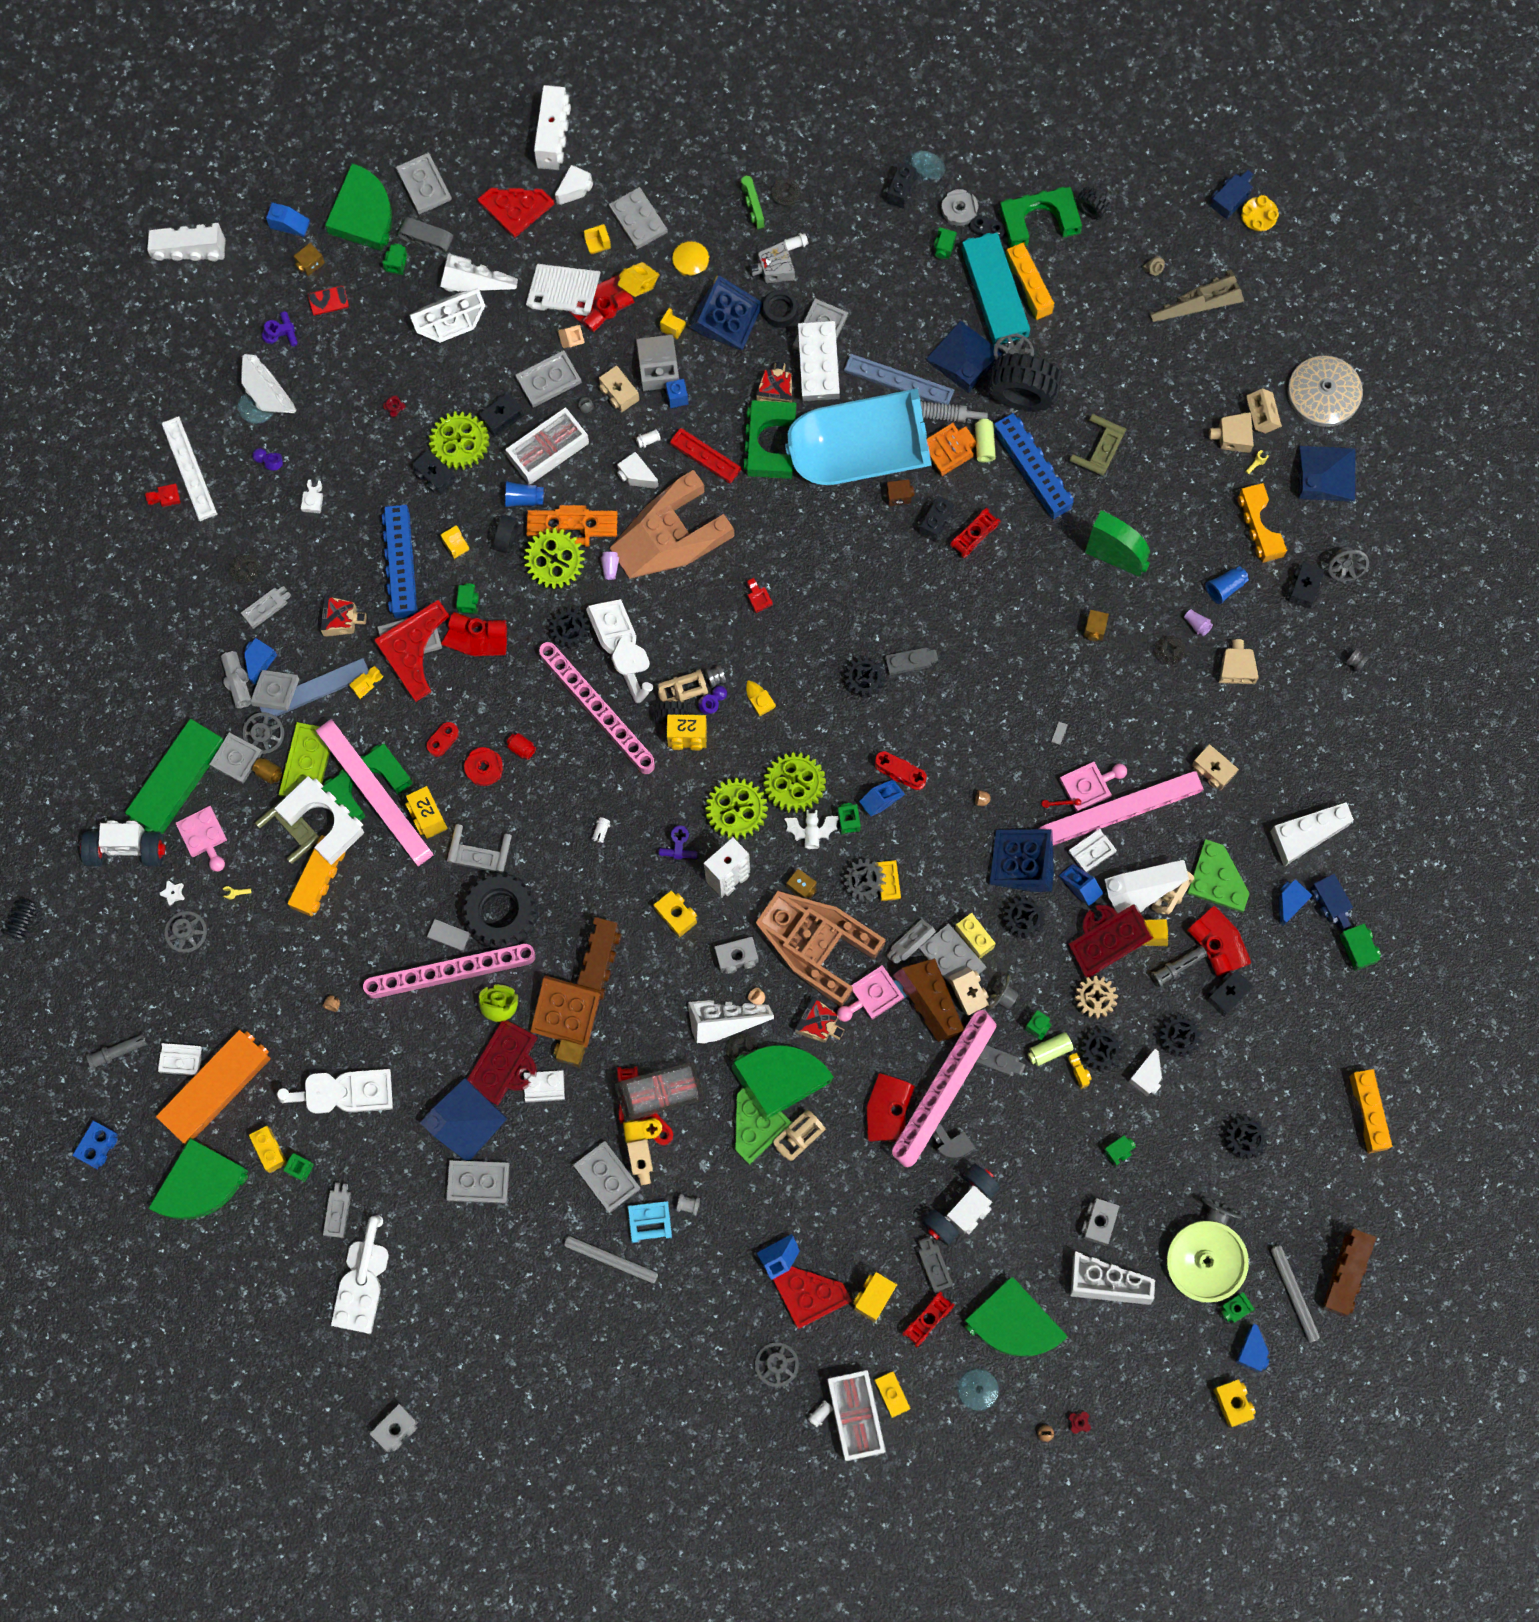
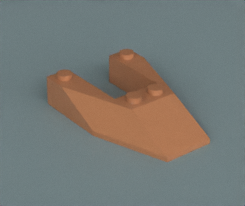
[610,470,734,579]
[756,891,886,1007]

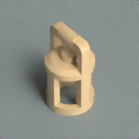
[658,669,708,703]
[1152,871,1194,914]
[773,1109,826,1161]

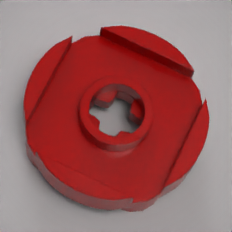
[464,747,503,786]

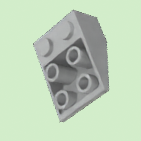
[637,335,679,391]

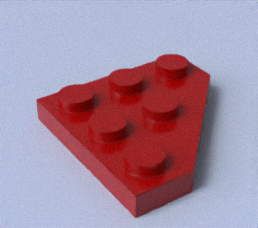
[477,188,554,238]
[773,1266,852,1329]

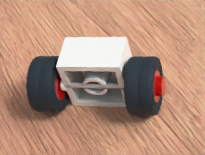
[80,821,165,867]
[922,1164,1000,1245]

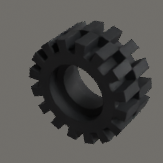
[1075,187,1110,220]
[655,701,689,725]

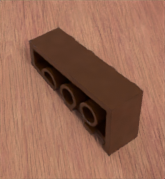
[577,917,622,1001]
[893,958,964,1042]
[1322,1228,1377,1317]

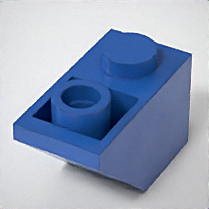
[757,1234,800,1280]

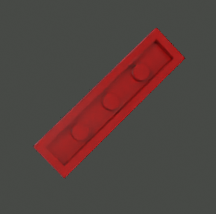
[670,428,741,484]

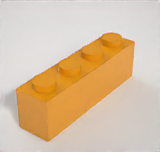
[288,835,346,917]

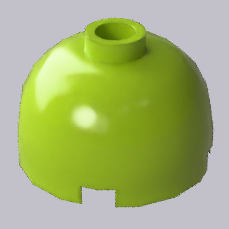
[479,985,518,1022]

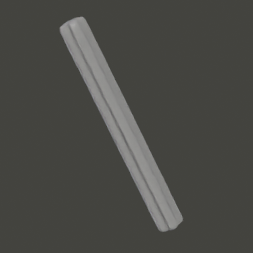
[564,1236,658,1283]
[1271,1246,1320,1342]

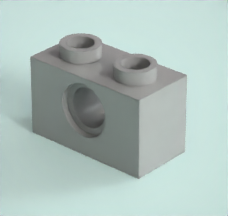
[715,937,759,974]
[1081,1198,1119,1246]
[370,1404,418,1452]

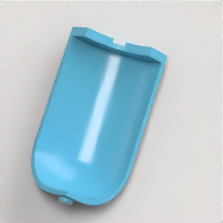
[785,388,931,485]

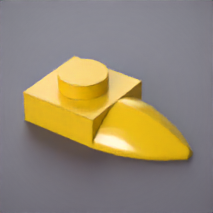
[746,681,776,717]

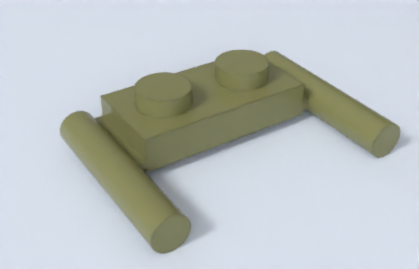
[1070,414,1126,476]
[255,798,320,864]

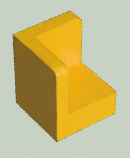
[584,224,611,254]
[660,308,686,339]
[441,525,469,559]

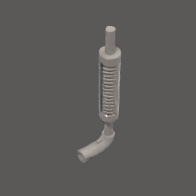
[921,401,988,423]

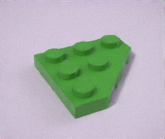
[1187,839,1249,913]
[736,1088,792,1165]

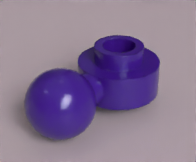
[252,448,283,471]
[698,686,727,714]

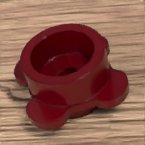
[383,396,406,417]
[1069,1412,1091,1434]

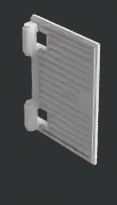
[526,264,601,316]

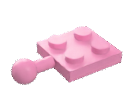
[1060,762,1127,812]
[176,806,227,872]
[837,965,904,1022]

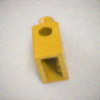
[1143,919,1168,946]

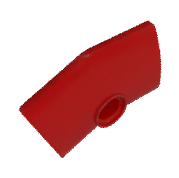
[569,274,635,332]
[441,612,507,656]
[1187,906,1251,976]
[867,1074,915,1142]

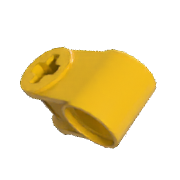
[623,1118,662,1143]

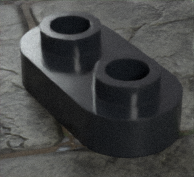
[970,215,1006,240]

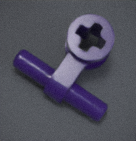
[262,311,298,346]
[659,825,698,859]

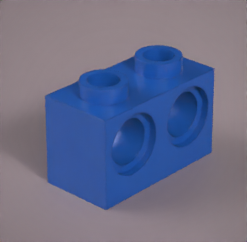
[72,1121,118,1169]

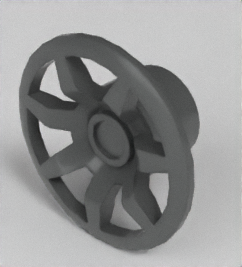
[994,334,1034,360]
[1328,547,1369,581]
[243,712,284,754]
[165,911,207,953]
[985,973,1018,1010]
[1202,1198,1243,1225]
[755,1342,799,1387]

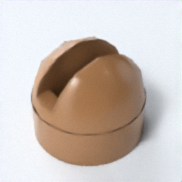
[975,790,990,806]
[323,995,340,1012]
[1037,1425,1054,1442]

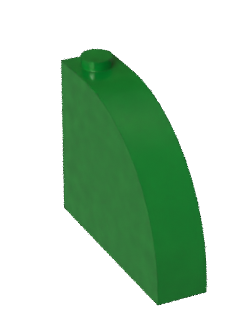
[325,164,392,251]
[1085,510,1150,577]
[732,1046,834,1121]
[149,1138,248,1220]
[964,1277,1068,1357]

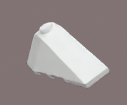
[440,254,518,291]
[1105,860,1189,913]
[688,1000,774,1043]

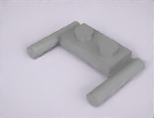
[447,824,512,873]

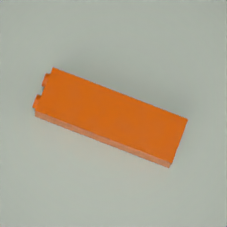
[156,1030,271,1145]

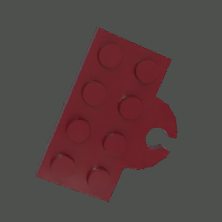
[1069,904,1154,978]
[467,1020,538,1106]

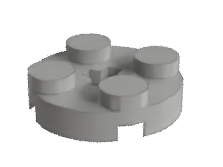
[942,189,978,226]

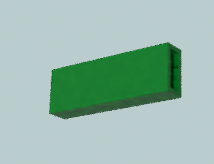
[125,719,224,835]

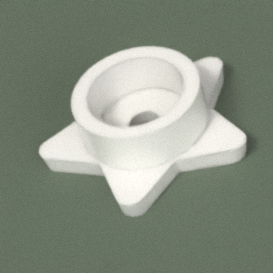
[160,881,184,906]

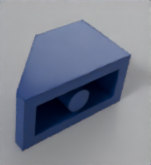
[266,203,310,237]
[245,638,277,685]
[859,779,905,816]
[1059,864,1103,906]
[1279,879,1313,926]
[1236,1324,1270,1372]

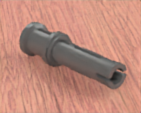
[1150,946,1207,988]
[86,1034,147,1071]

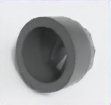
[578,397,593,413]

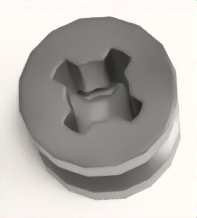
[1346,648,1370,672]
[705,665,726,687]

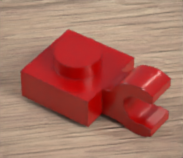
[145,484,181,507]
[747,578,773,613]

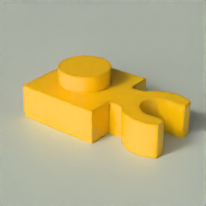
[349,666,383,699]
[1068,1053,1091,1089]

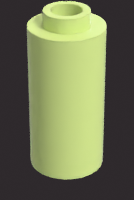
[975,419,996,462]
[1028,1032,1074,1066]

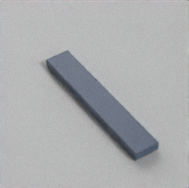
[844,354,954,406]
[260,658,369,720]

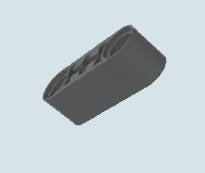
[398,217,453,254]

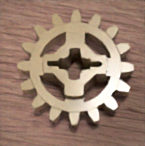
[1075,976,1118,1019]

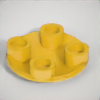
[1242,195,1279,231]
[673,241,709,276]

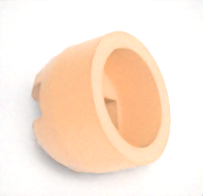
[748,988,765,1005]

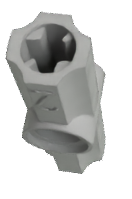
[221,651,251,708]

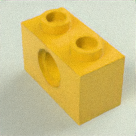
[618,262,659,297]
[654,890,697,938]
[249,1126,287,1173]
[1213,1380,1255,1428]

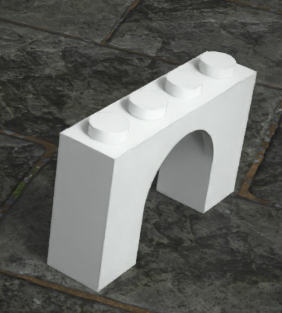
[274,776,364,865]

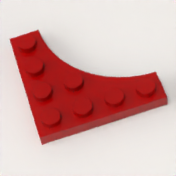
[375,600,449,702]

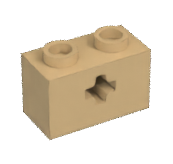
[599,366,639,412]
[1246,388,1282,433]
[1192,744,1239,790]
[948,967,989,1015]

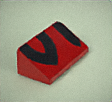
[308,286,349,316]

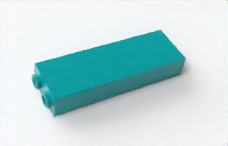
[962,233,1030,346]

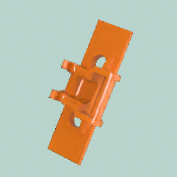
[527,505,617,547]

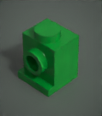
[934,227,957,259]
[383,244,408,275]
[457,584,478,614]
[838,803,861,834]
[1025,1010,1052,1041]
[1103,1135,1136,1167]
[283,1153,314,1183]
[1221,1292,1255,1324]

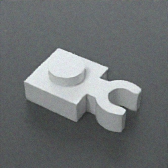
[301,480,323,513]

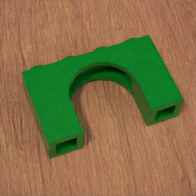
[999,187,1082,248]
[744,400,796,479]
[322,744,413,821]

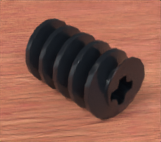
[2,898,40,941]

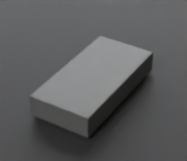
[427,919,471,952]

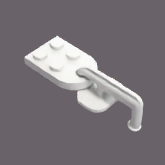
[586,599,653,703]
[277,1069,393,1113]
[331,1216,389,1334]

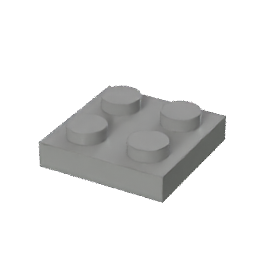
[250,670,299,711]
[209,733,263,784]

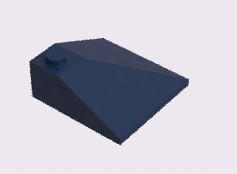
[688,275,763,350]
[926,321,1003,393]
[1299,446,1355,502]
[990,829,1054,892]
[420,1078,508,1161]

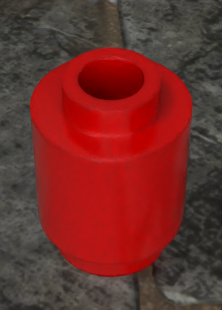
[507,733,536,760]

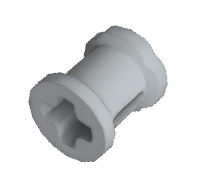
[677,1194,700,1216]

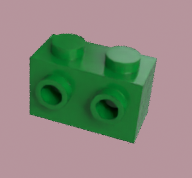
[1340,924,1381,971]

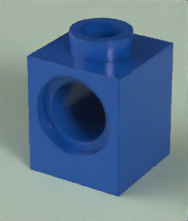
[666,379,688,408]

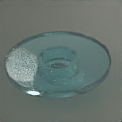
[911,151,945,179]
[238,393,274,424]
[958,1369,999,1411]

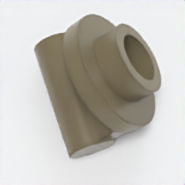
[1142,256,1164,275]

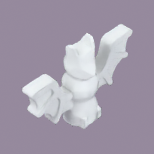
[785,810,839,849]

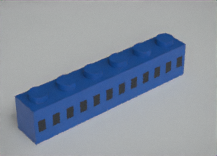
[994,413,1074,520]
[382,505,417,619]

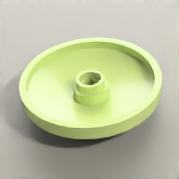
[1167,1221,1249,1302]

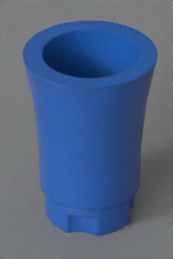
[505,481,544,507]
[1205,566,1249,604]

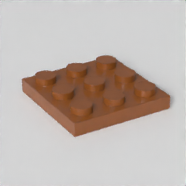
[531,976,601,1048]

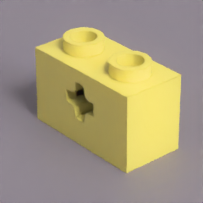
[955,913,996,959]

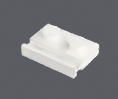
[1069,829,1117,873]
[158,1043,202,1075]
[524,1071,565,1102]

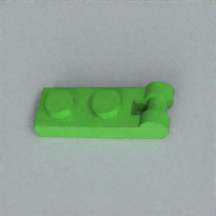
[742,176,764,229]

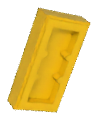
[877,860,901,901]
[875,1372,910,1417]

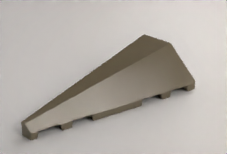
[1150,270,1244,322]

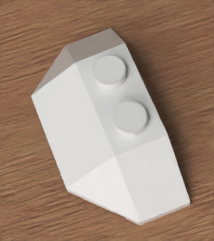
[410,288,485,342]
[241,354,297,413]

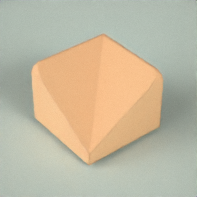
[558,325,585,348]

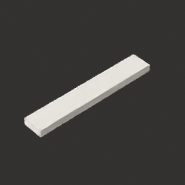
[162,417,217,521]

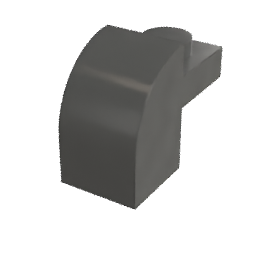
[932,1123,975,1160]

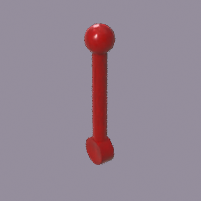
[1042,798,1081,808]

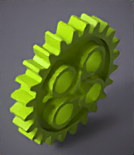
[429,411,490,470]
[524,528,585,589]
[764,752,826,813]
[706,778,768,840]

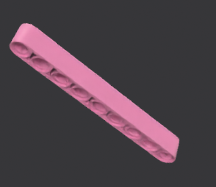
[539,642,655,774]
[315,719,433,867]
[1039,772,1204,846]
[363,944,536,998]
[892,1010,996,1167]

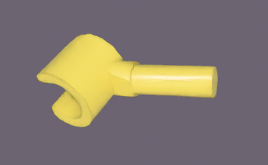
[1245,450,1268,474]
[223,886,251,900]

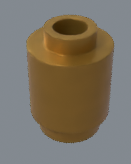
[252,758,282,784]

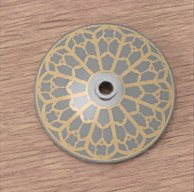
[1288,356,1363,427]

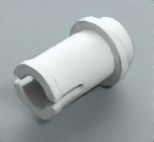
[784,233,808,251]
[636,429,661,448]
[591,817,611,843]
[808,1401,834,1427]

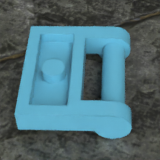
[628,1201,672,1243]

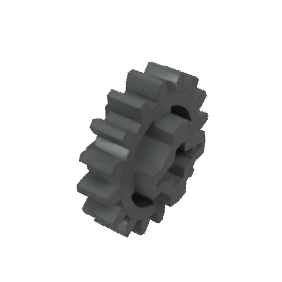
[844,859,886,901]

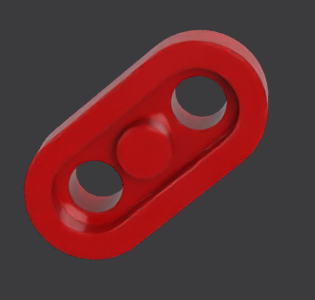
[427,722,459,757]
[640,1111,673,1146]

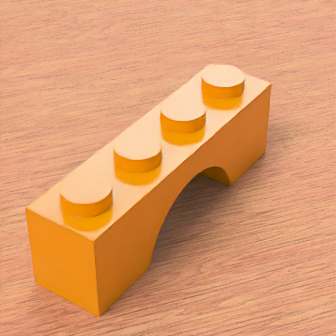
[1006,243,1054,320]
[1238,483,1287,563]
[1349,1069,1392,1153]

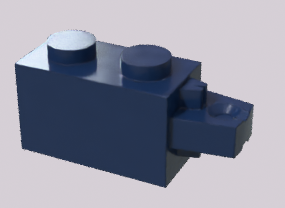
[1210,170,1254,220]
[1311,874,1353,931]

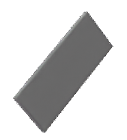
[1051,722,1067,745]

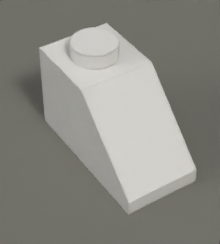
[555,165,593,205]
[617,452,658,488]
[1129,1049,1162,1097]

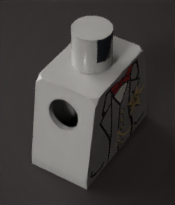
[750,241,795,283]

